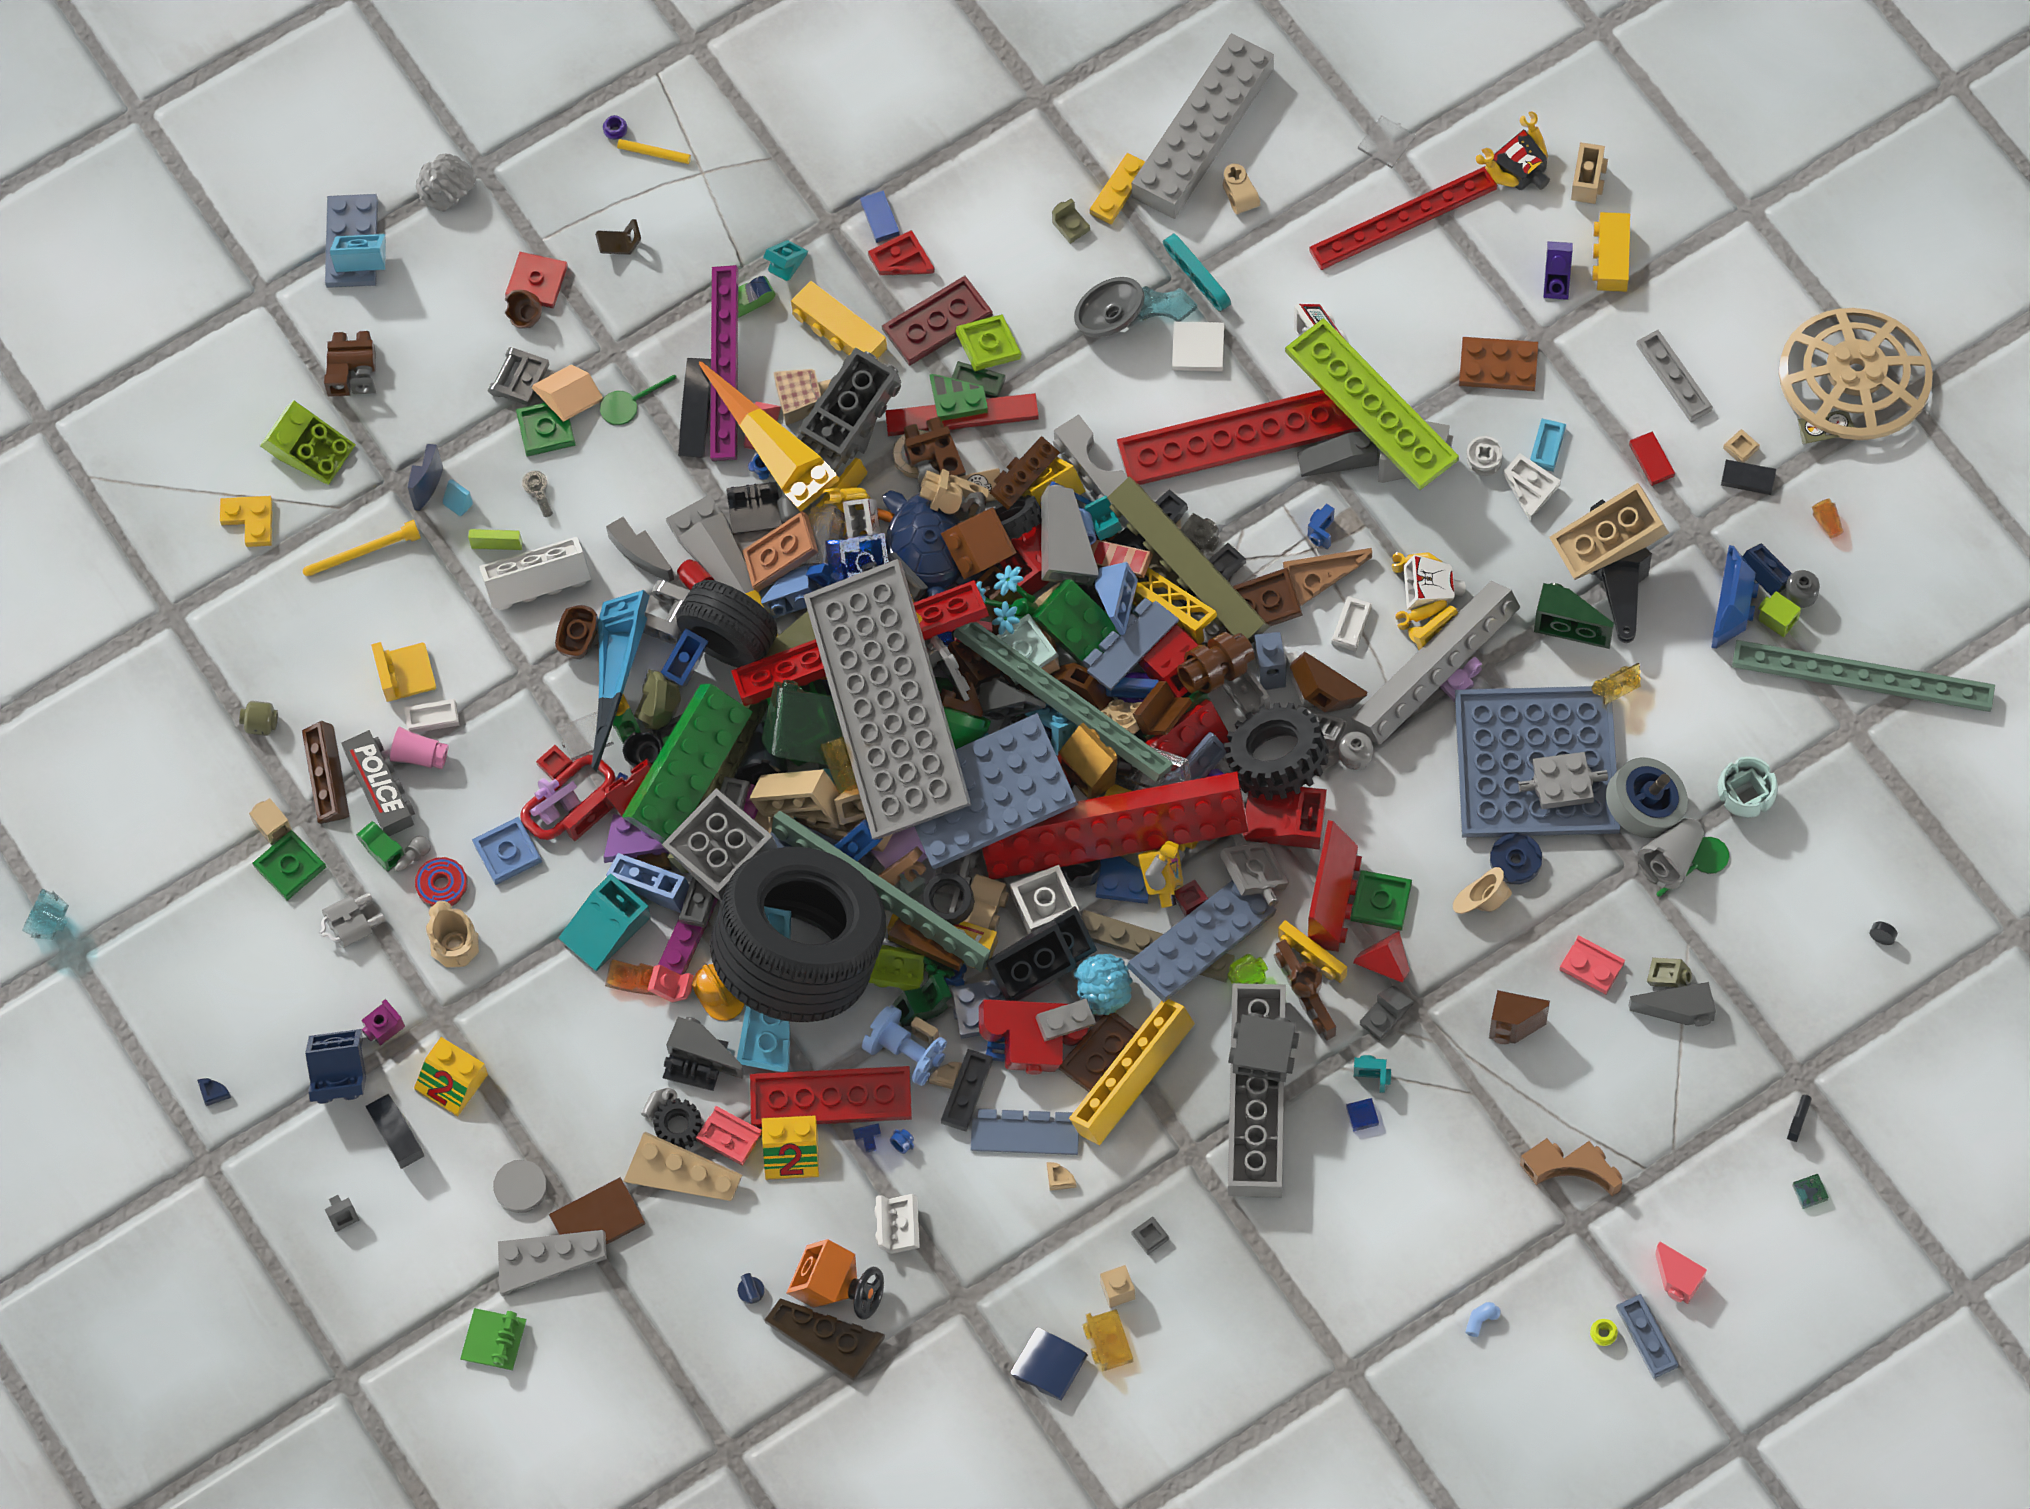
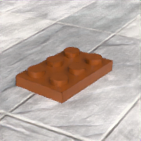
[1459,337,1538,391]

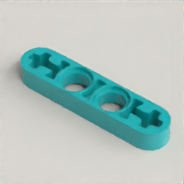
[1163,233,1231,312]

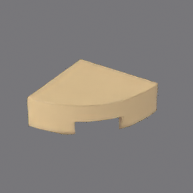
[929,1062,962,1089]
[1047,1162,1076,1191]

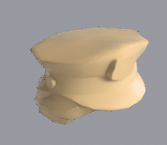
[426,901,479,968]

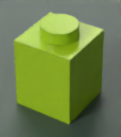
[1758,591,1801,638]

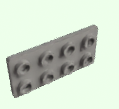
[924,635,970,701]

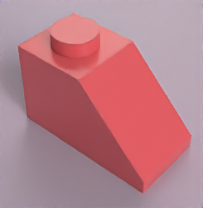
[1655,1242,1707,1304]

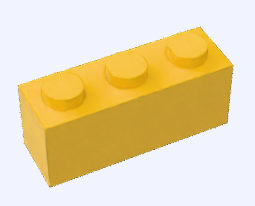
[1592,212,1630,292]

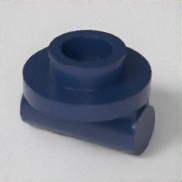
[737,1273,765,1304]

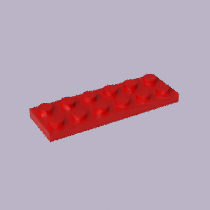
[750,1066,912,1128]

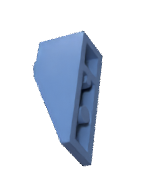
[1095,562,1138,635]
[606,853,689,913]

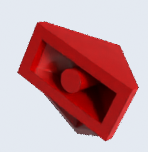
[1353,931,1410,983]

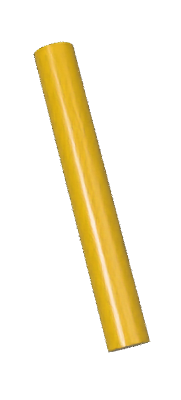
[617,139,691,164]

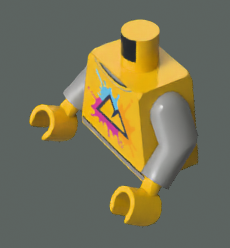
[1138,841,1198,908]

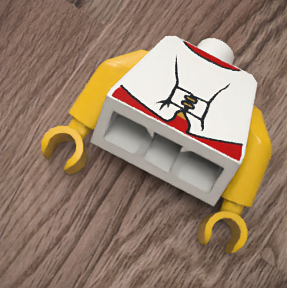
[823,488,881,567]
[1391,552,1466,630]

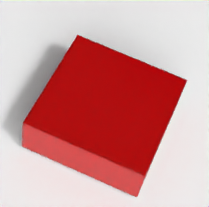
[536,745,573,780]

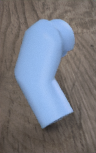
[1465,1302,1501,1337]

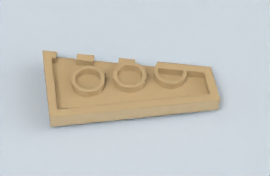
[623,1132,743,1201]

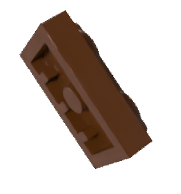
[947,641,1002,691]

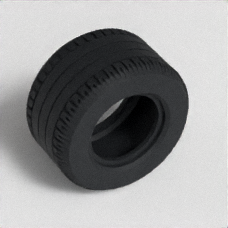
[710,847,886,1022]

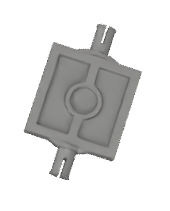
[1518,752,1608,809]
[1220,833,1289,907]

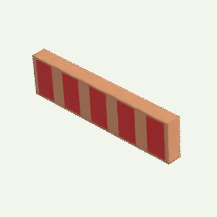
[1091,540,1153,578]

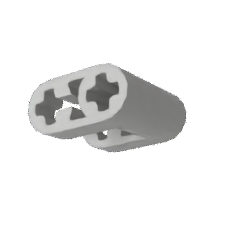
[643,580,690,645]

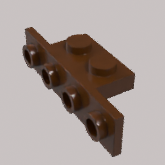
[989,436,1061,509]

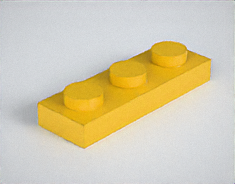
[1089,153,1145,225]
[1278,920,1347,983]

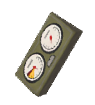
[1797,410,1854,444]

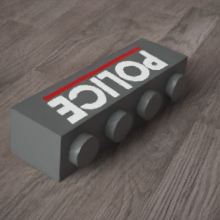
[341,730,415,836]

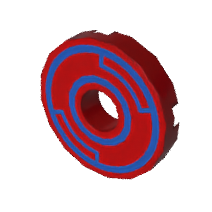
[415,857,468,907]

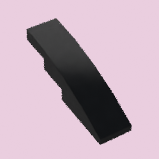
[678,358,711,458]

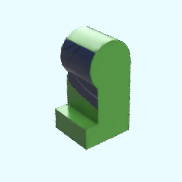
[738,276,776,318]

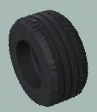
[676,580,777,668]

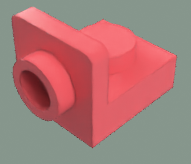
[648,965,694,1002]

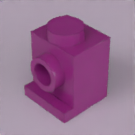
[361,999,405,1046]

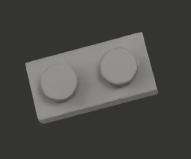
[1036,999,1095,1041]

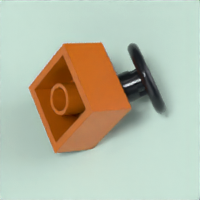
[786,1239,884,1320]

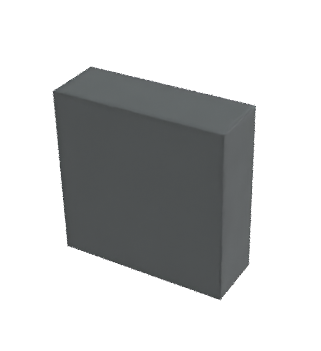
[1131,1216,1169,1255]

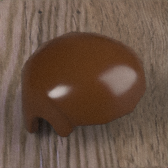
[505,290,542,329]

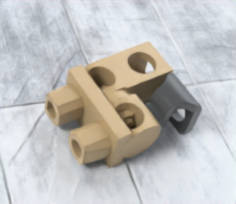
[919,469,989,517]

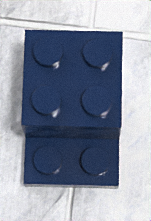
[305,1029,366,1104]

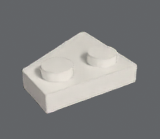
[1504,453,1561,520]

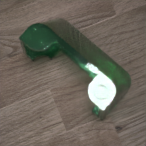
[761,680,852,769]

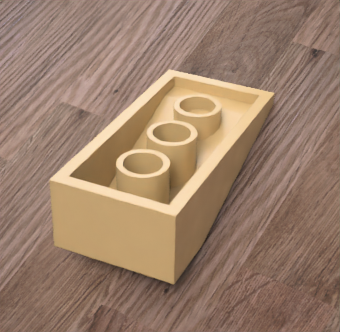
[1549,483,1669,580]

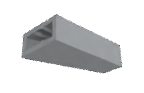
[1041,485,1098,586]

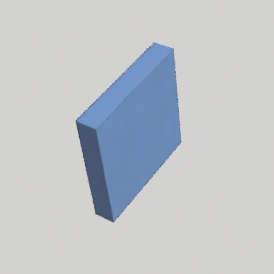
[472,816,542,885]

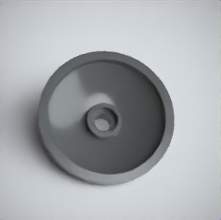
[1074,277,1145,337]

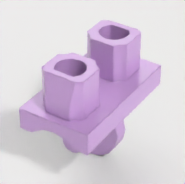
[530,778,580,825]

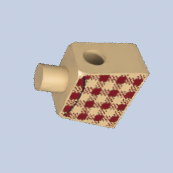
[773,369,831,425]

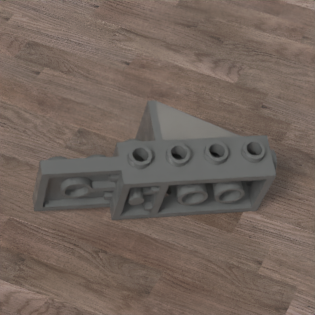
[797,347,901,502]

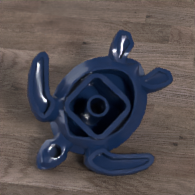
[854,490,998,599]

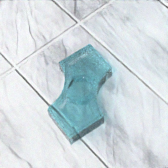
[1138,286,1197,322]

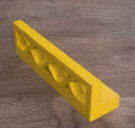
[1132,567,1217,645]

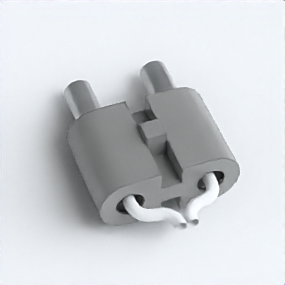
[320,892,386,948]

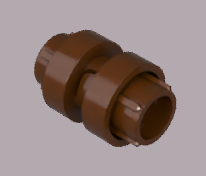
[1177,632,1255,694]

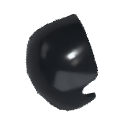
[622,732,664,768]
[1060,860,1101,889]

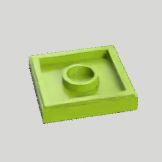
[955,314,1022,371]

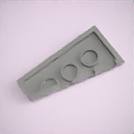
[498,1230,607,1296]

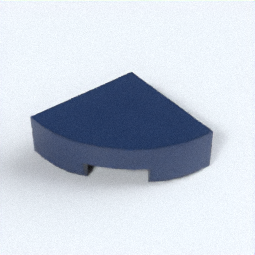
[197,1078,231,1106]

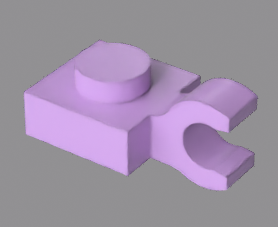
[1440,657,1482,702]

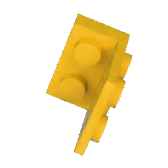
[371,642,436,702]

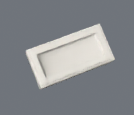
[1331,596,1372,652]
[404,699,459,733]

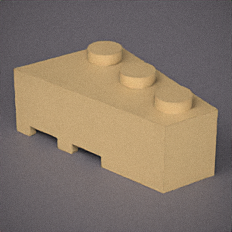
[750,769,841,828]

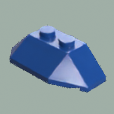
[1711,545,1759,649]

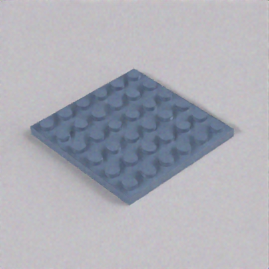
[1455,686,1620,838]

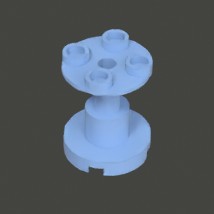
[862,1005,947,1086]

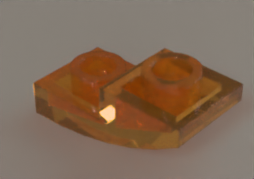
[605,959,658,996]

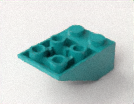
[559,873,651,972]

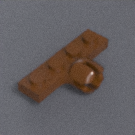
[1274,939,1336,1041]

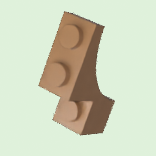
[1520,1138,1623,1197]

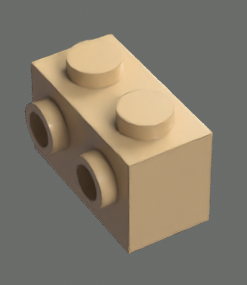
[1571,142,1608,204]

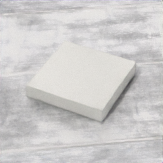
[1172,322,1224,371]

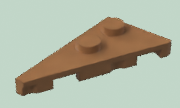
[1283,548,1373,606]

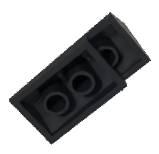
[986,906,1097,1001]

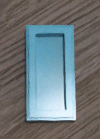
[1530,418,1566,472]

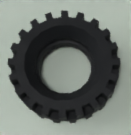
[1224,703,1329,800]

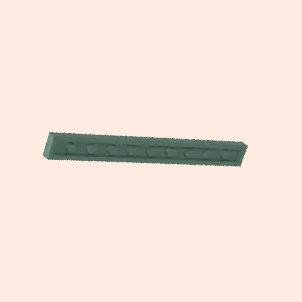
[953,622,1174,782]
[1732,640,1995,712]
[771,811,991,973]

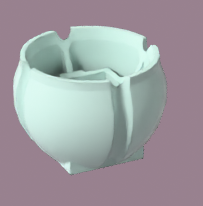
[1717,757,1778,818]

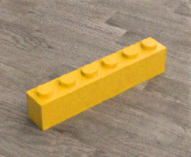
[1069,999,1195,1146]

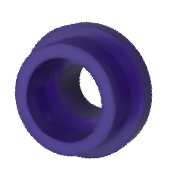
[603,115,627,140]

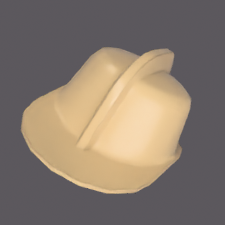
[1453,867,1512,914]

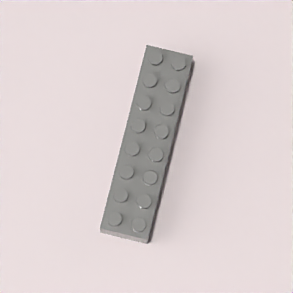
[1131,33,1274,219]
[1228,983,1286,1198]

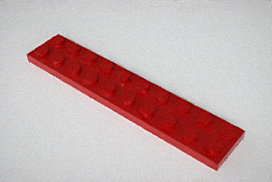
[1117,389,1361,485]
[731,581,989,706]

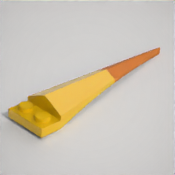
[699,361,840,512]

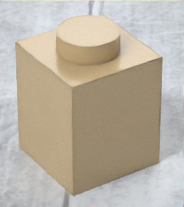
[249,798,292,845]
[1100,1265,1135,1308]

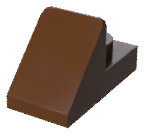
[939,679,983,717]

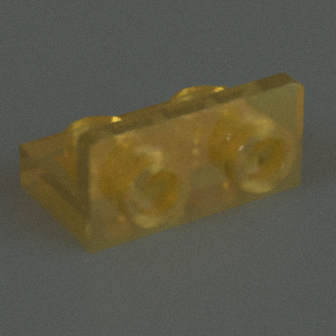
[1082,1309,1133,1372]

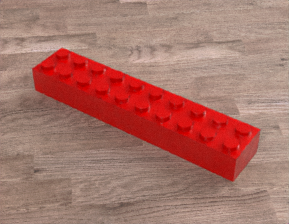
[982,772,1249,880]

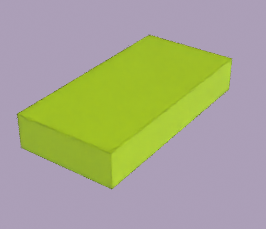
[468,529,523,550]

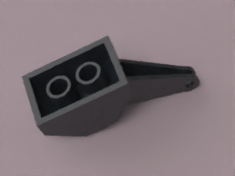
[1590,499,1652,643]

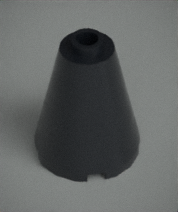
[737,720,788,785]

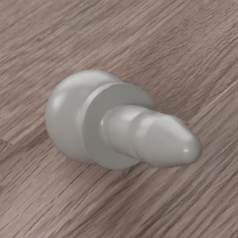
[395,836,431,871]

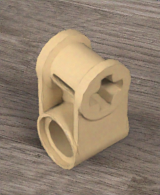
[1223,164,1260,214]

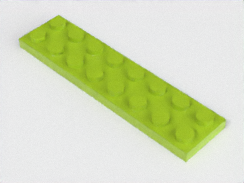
[1285,318,1459,490]

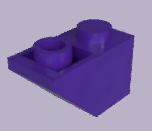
[1543,241,1573,300]

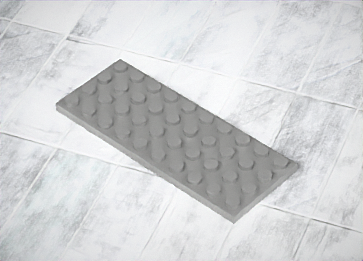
[804,559,971,840]

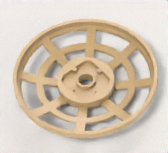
[1779,308,1933,440]

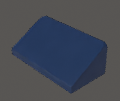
[1743,543,1792,596]

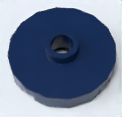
[1490,833,1542,885]

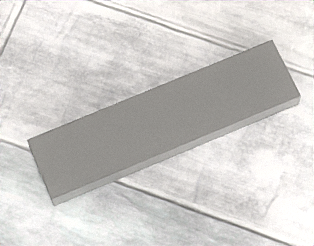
[1636,330,1713,422]

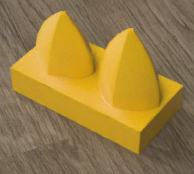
[1408,605,1458,650]

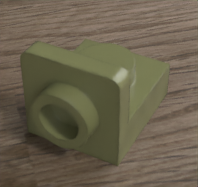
[1052,198,1090,244]
[1647,957,1692,988]

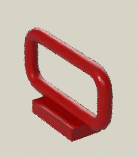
[520,754,616,841]

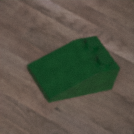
[1534,583,1614,649]

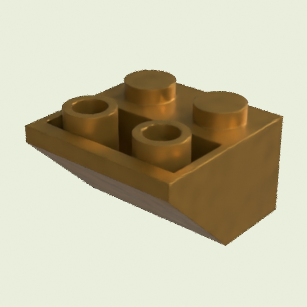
[1058,723,1117,799]

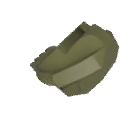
[634,669,681,730]

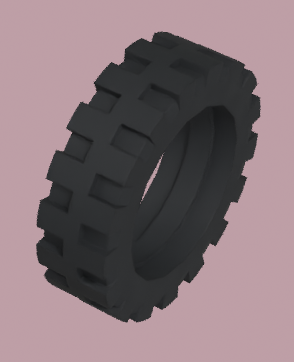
[994,495,1041,541]

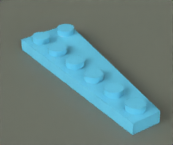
[737,906,791,1072]

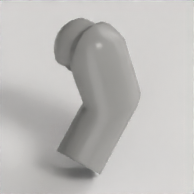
[641,1088,677,1120]

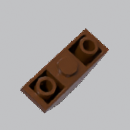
[1290,652,1368,713]
[1050,663,1114,711]

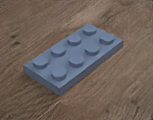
[325,194,378,288]

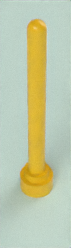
[303,519,421,576]

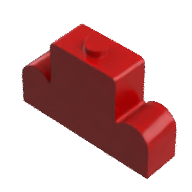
[979,999,1088,1075]

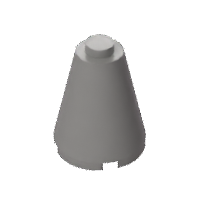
[1637,818,1704,889]

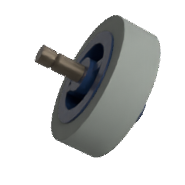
[1606,757,1688,838]

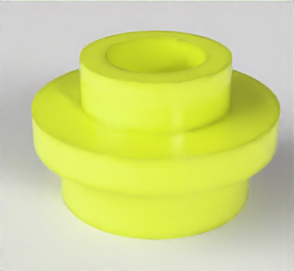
[1590,1319,1618,1346]

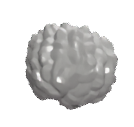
[415,153,477,212]

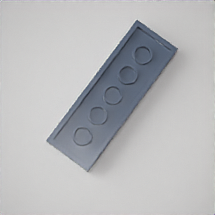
[1127,880,1276,1002]

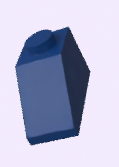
[661,628,709,686]

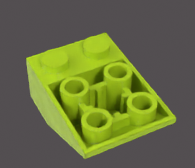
[260,400,356,485]

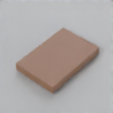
[742,511,819,592]

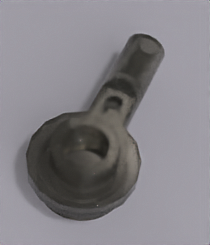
[522,471,553,517]

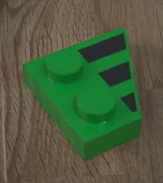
[929,374,988,421]

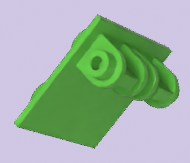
[460,1308,527,1371]

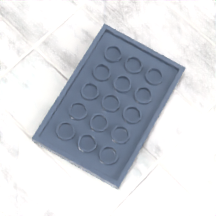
[914,713,1078,870]

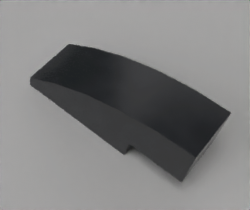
[365,1093,424,1169]

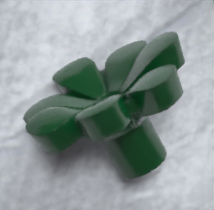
[923,956,955,979]

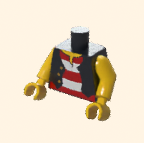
[1476,111,1550,190]

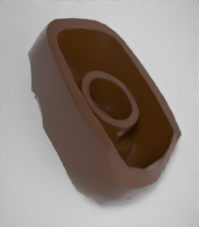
[555,605,598,660]

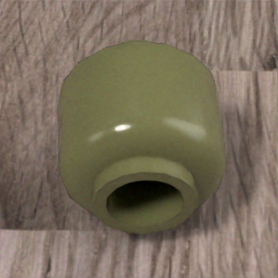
[239,701,278,736]

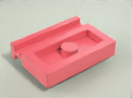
[1559,935,1625,995]
[696,1106,762,1166]

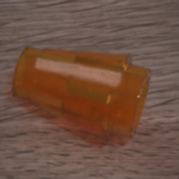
[1812,498,1844,539]

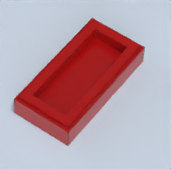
[1629,431,1675,486]

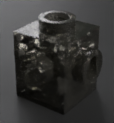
[1180,513,1220,557]

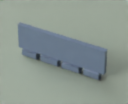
[1083,598,1179,691]
[971,1109,1079,1155]

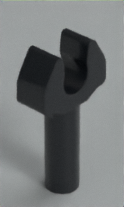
[1787,1095,1812,1142]

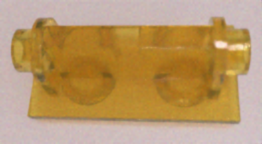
[1592,663,1641,705]
[821,736,858,794]

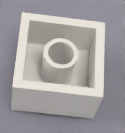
[1010,865,1079,934]

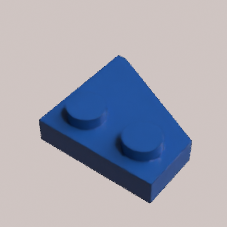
[1096,856,1149,904]

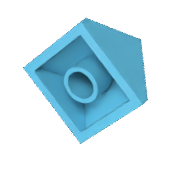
[330,234,386,272]

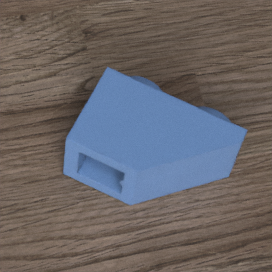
[761,565,818,618]

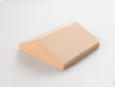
[532,365,603,422]

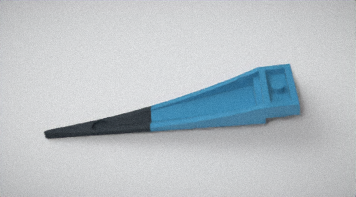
[591,590,650,772]

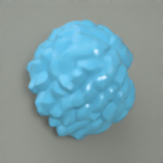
[1074,954,1133,1015]

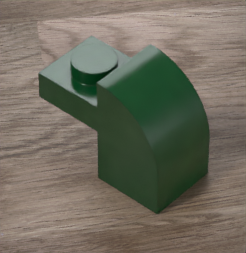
[892,973,952,1027]

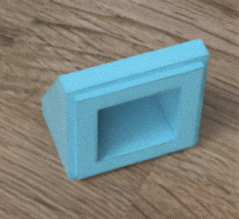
[443,479,473,516]

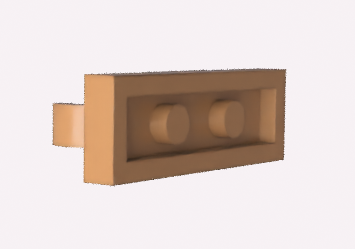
[878,846,926,886]

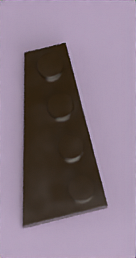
[765,1298,885,1381]

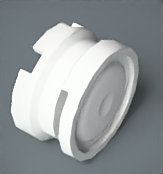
[1467,436,1502,476]

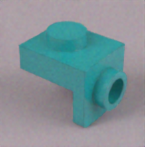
[1085,496,1123,541]
[1353,1055,1391,1093]

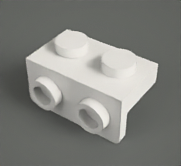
[874,1194,920,1254]

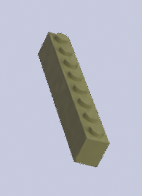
[1107,476,1270,644]

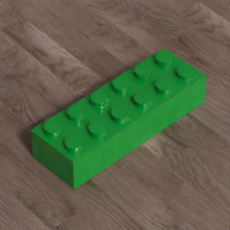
[622,684,752,844]

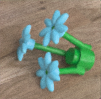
[976,565,1038,635]

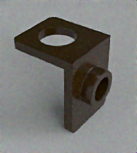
[595,219,641,255]

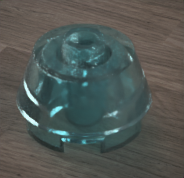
[22,888,69,940]

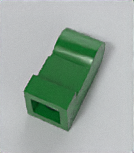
[356,821,404,872]

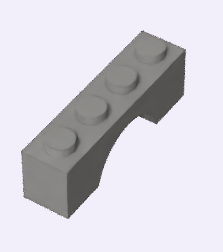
[1053,414,1128,504]

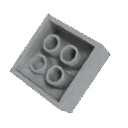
[662,788,777,902]

